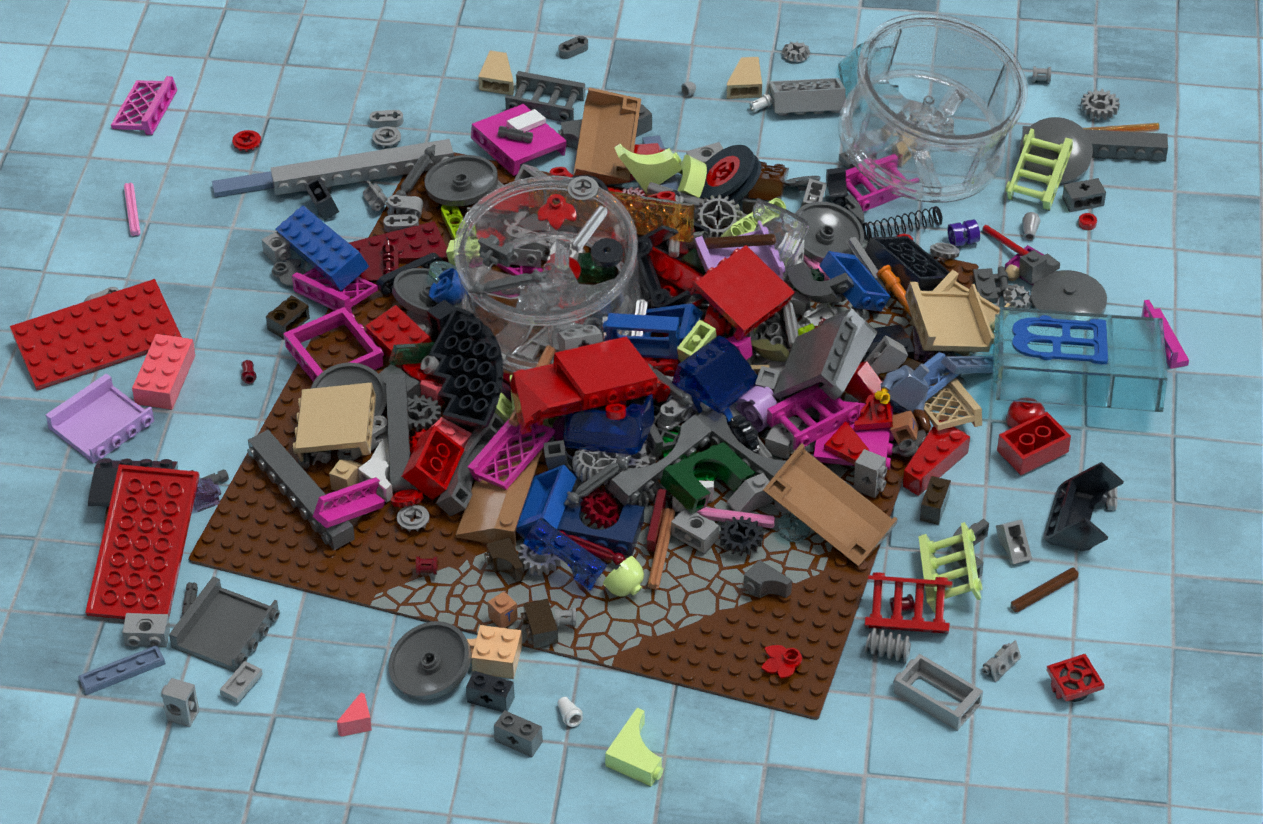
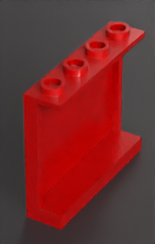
[690,245,795,341]
[553,336,658,410]

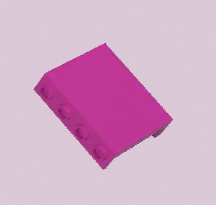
[471,104,567,176]
[814,399,894,470]

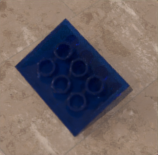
[672,335,758,414]

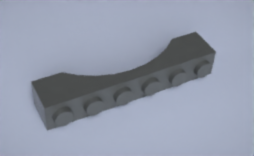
[697,408,786,481]
[436,412,506,516]
[608,415,712,506]

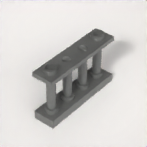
[505,71,586,122]

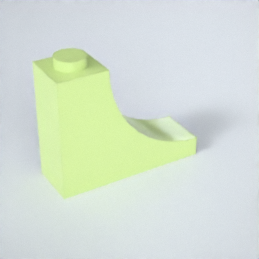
[614,144,683,193]
[605,708,663,786]

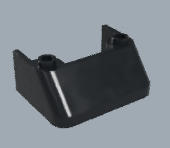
[630,225,702,309]
[1043,462,1124,551]

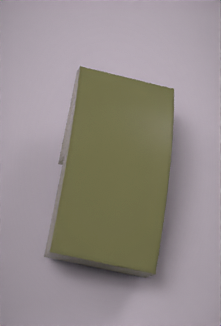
[751,339,790,362]

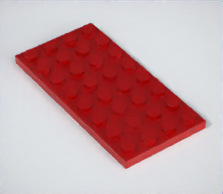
[10,279,182,391]
[85,464,200,620]

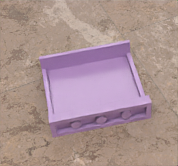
[695,220,786,281]
[46,373,154,463]

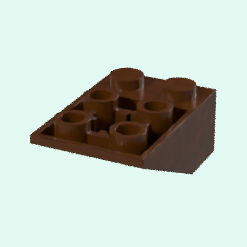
[744,161,789,201]

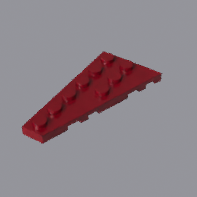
[349,221,449,264]

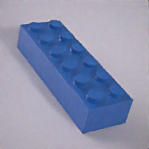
[275,206,369,291]

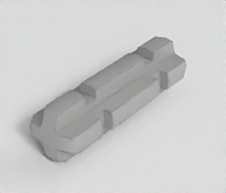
[1106,487,1117,511]

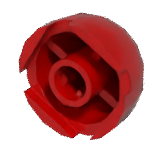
[704,303,732,339]
[1006,396,1045,428]

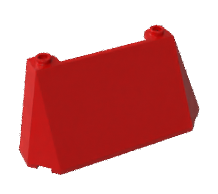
[510,363,671,435]

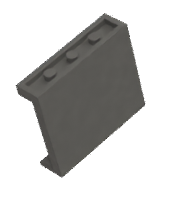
[773,316,858,402]
[169,577,280,672]

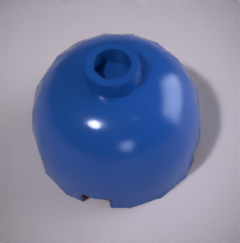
[429,268,466,305]

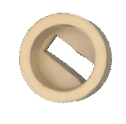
[1005,265,1020,281]

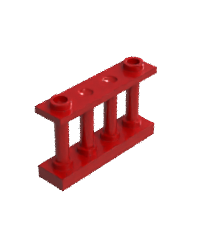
[865,572,952,634]

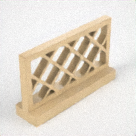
[924,373,982,430]

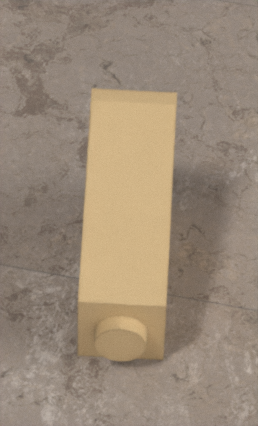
[478,50,514,95]
[726,57,762,99]

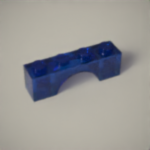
[523,518,608,591]

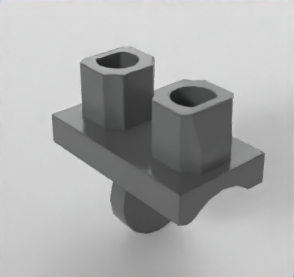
[478,234,514,268]

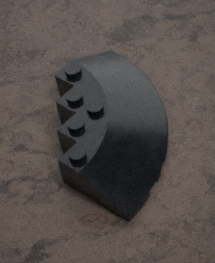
[429,306,503,430]

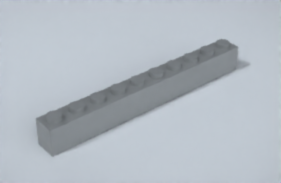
[271,139,454,195]

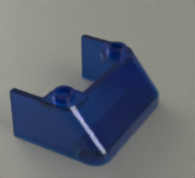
[563,394,654,455]

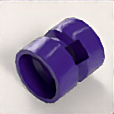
[947,219,980,247]

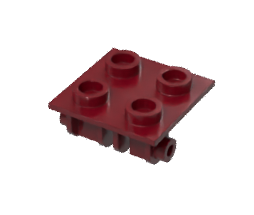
[360,241,399,281]

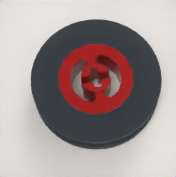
[700,145,761,202]

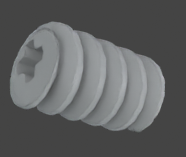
[865,628,911,663]

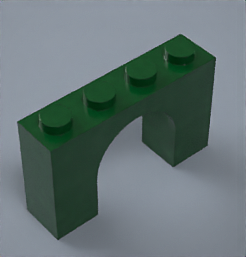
[660,442,755,514]

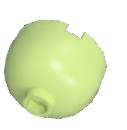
[603,556,644,597]

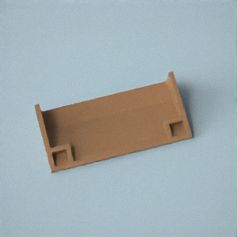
[573,87,641,185]
[456,440,545,548]
[763,443,898,567]

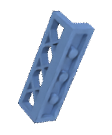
[890,352,959,414]

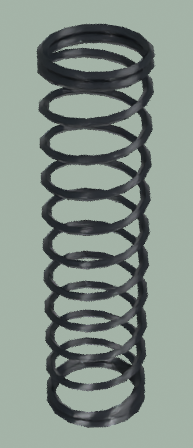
[862,206,943,242]

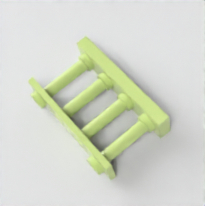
[1005,128,1073,210]
[918,522,983,613]

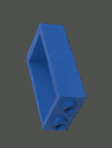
[820,251,891,311]
[642,303,703,344]
[603,313,680,359]
[516,465,577,540]

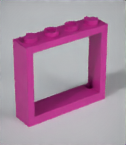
[284,307,384,382]

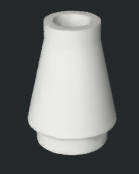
[557,697,583,727]

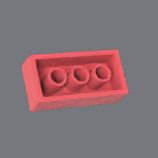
[132,334,195,410]

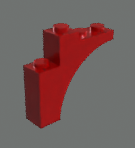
[844,361,882,404]

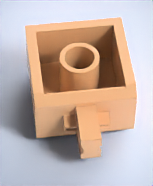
[467,625,522,679]

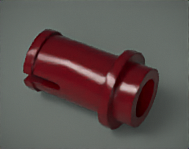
[241,360,257,384]

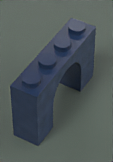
[553,498,644,556]

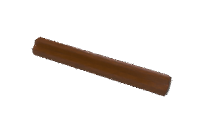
[705,234,776,249]
[1010,567,1079,612]

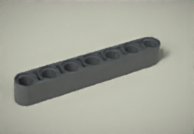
[386,373,412,492]

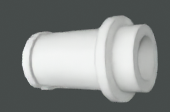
[749,94,773,113]

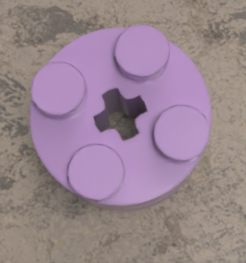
[736,386,778,432]

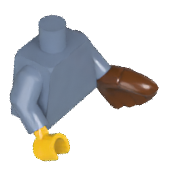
[875,364,931,436]

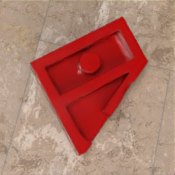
[824,422,869,465]

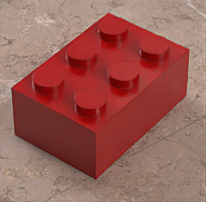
[365,305,432,371]
[997,412,1071,475]
[402,425,465,500]

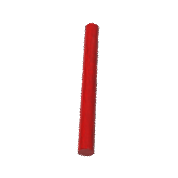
[982,225,1029,256]

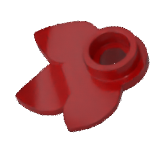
[538,194,577,230]
[761,645,802,678]

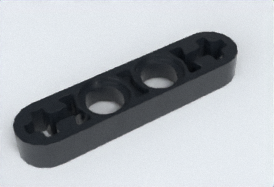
[376,253,443,294]

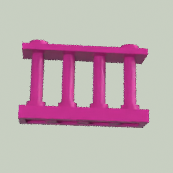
[845,152,920,212]
[767,383,860,450]

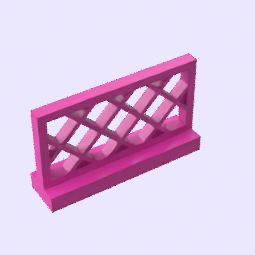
[111,76,177,135]
[292,268,378,313]
[468,418,555,490]

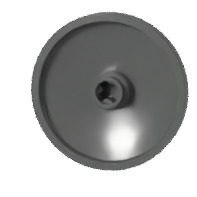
[1019,117,1093,185]
[425,155,498,206]
[790,202,864,262]
[392,268,468,317]
[1031,270,1107,321]
[311,362,387,416]
[389,621,471,700]

